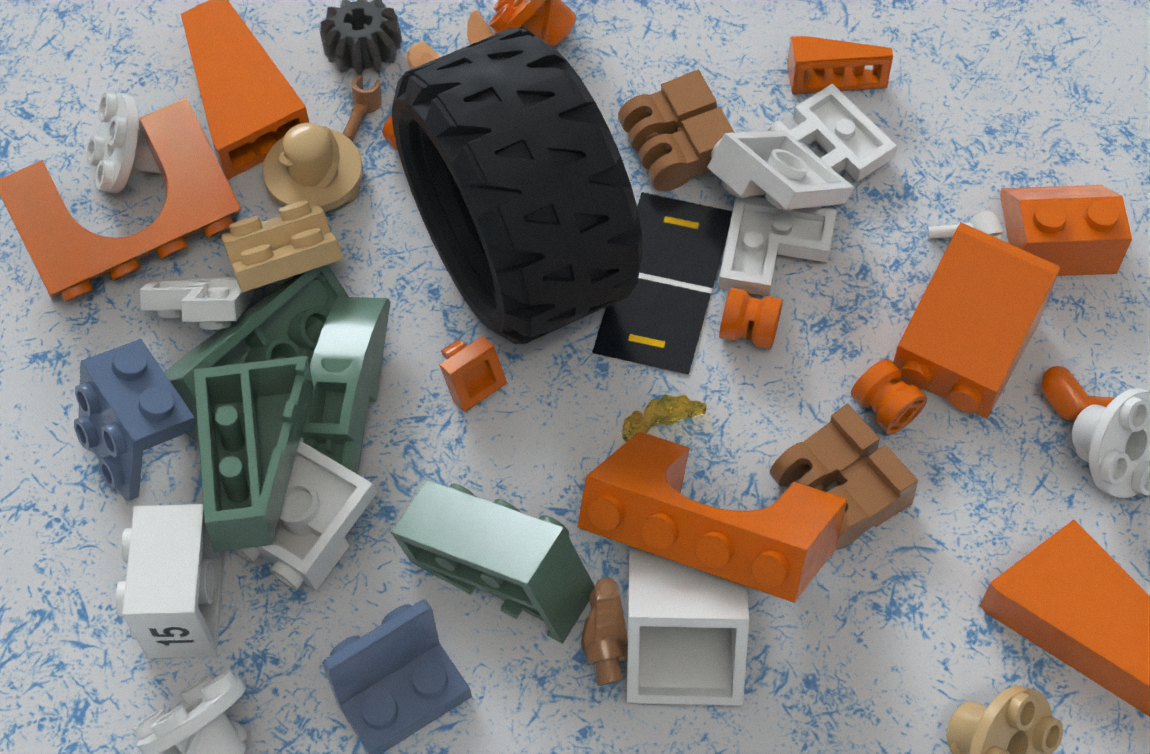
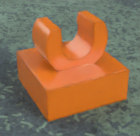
[439,336,507,412]

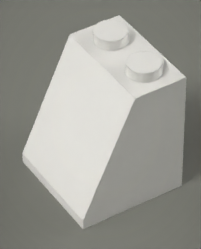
[627,546,749,706]

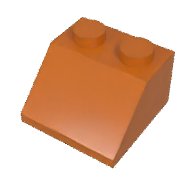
[1000,185,1132,276]

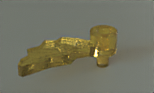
[622,394,707,442]

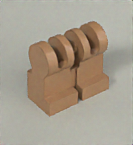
[618,69,735,191]
[770,403,918,550]

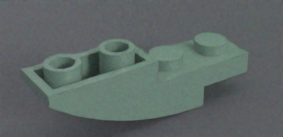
[301,297,391,474]

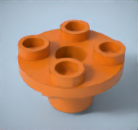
[489,0,576,47]

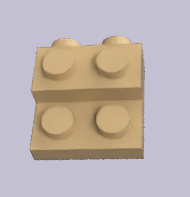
[221,201,343,293]

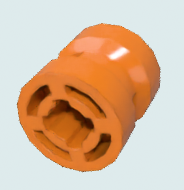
[719,287,783,350]
[851,359,927,435]

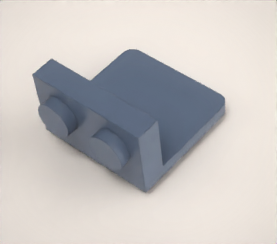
[74,339,195,501]

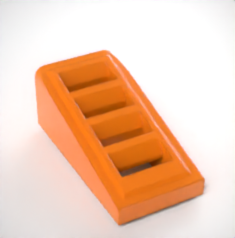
[787,36,893,94]

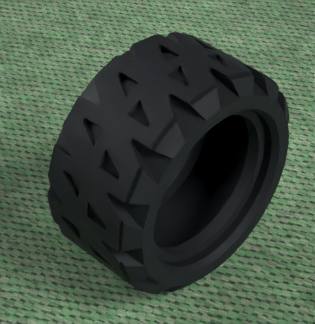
[392,28,643,344]

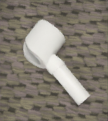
[928,211,1004,241]

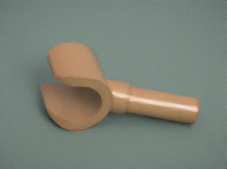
[343,75,382,141]

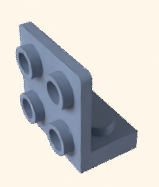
[322,599,472,754]

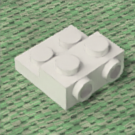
[707,130,855,211]
[233,441,378,591]

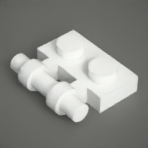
[768,84,897,182]

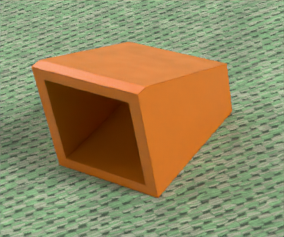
[893,222,1061,419]

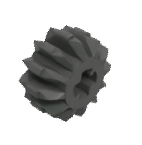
[320,0,402,75]

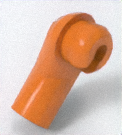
[1041,366,1115,421]

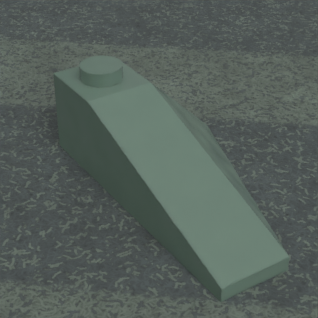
[164,265,349,441]

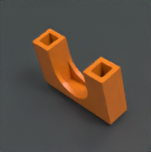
[0,98,241,303]
[577,431,847,603]

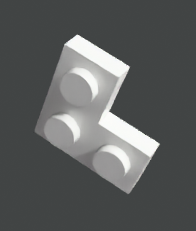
[718,196,837,296]
[139,278,255,330]

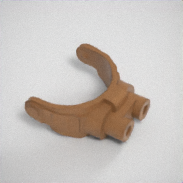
[581,578,628,686]

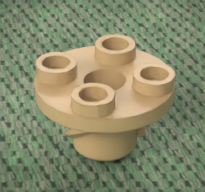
[262,123,363,212]
[946,685,1063,754]

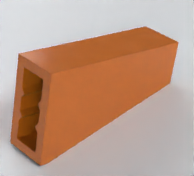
[181,0,309,180]
[980,519,1150,717]

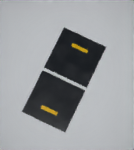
[592,192,733,375]

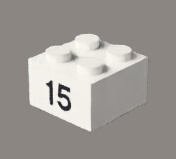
[116,504,225,659]

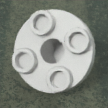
[87,92,161,194]
[1072,388,1150,498]
[133,670,248,754]

